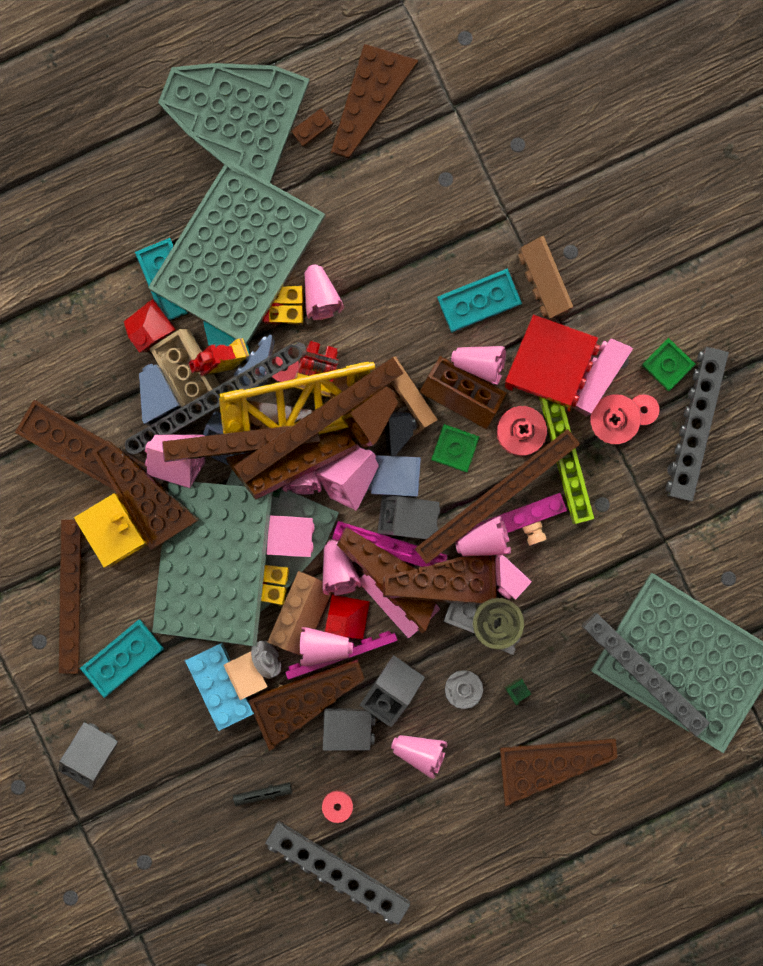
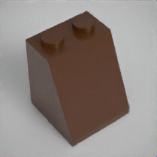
[341,386,398,448]

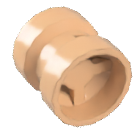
[523,521,547,546]

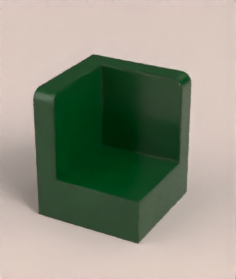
[504,677,531,706]

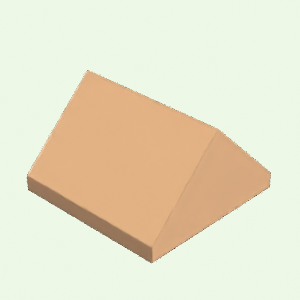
[224,651,267,700]

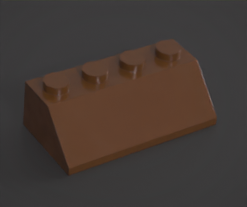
[420,356,506,429]

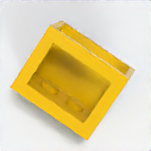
[74,493,147,568]

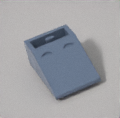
[234,335,275,398]

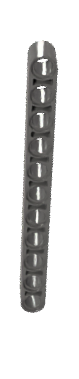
[125,342,306,454]

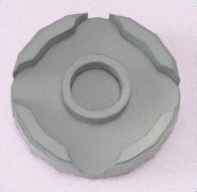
[251,641,281,679]
[445,670,483,709]

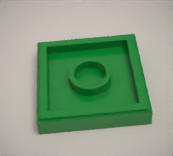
[641,338,696,392]
[431,424,480,473]

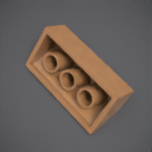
[518,236,573,320]
[380,356,438,440]
[267,571,332,656]

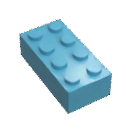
[185,643,254,731]

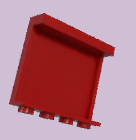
[505,314,600,412]

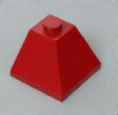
[124,299,176,353]
[325,595,370,639]

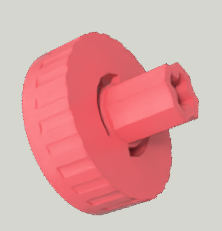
[590,394,641,444]
[496,406,547,456]

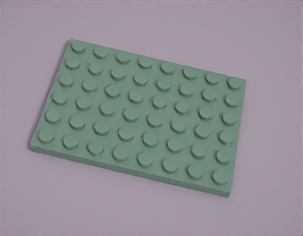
[148,160,326,345]
[152,482,273,646]
[591,573,763,753]

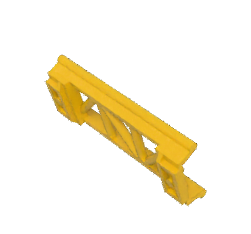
[219,362,375,434]

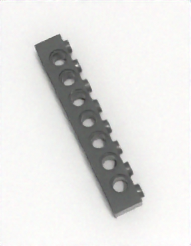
[665,347,729,502]
[581,613,710,737]
[265,820,410,925]

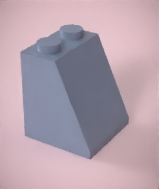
[139,364,182,426]
[368,455,421,498]

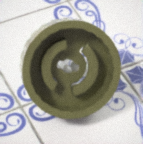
[472,598,524,649]

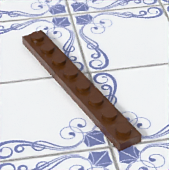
[161,426,320,462]
[59,520,82,674]

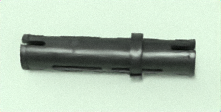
[233,782,292,807]

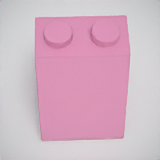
[145,435,205,488]
[316,444,379,510]
[266,515,314,557]

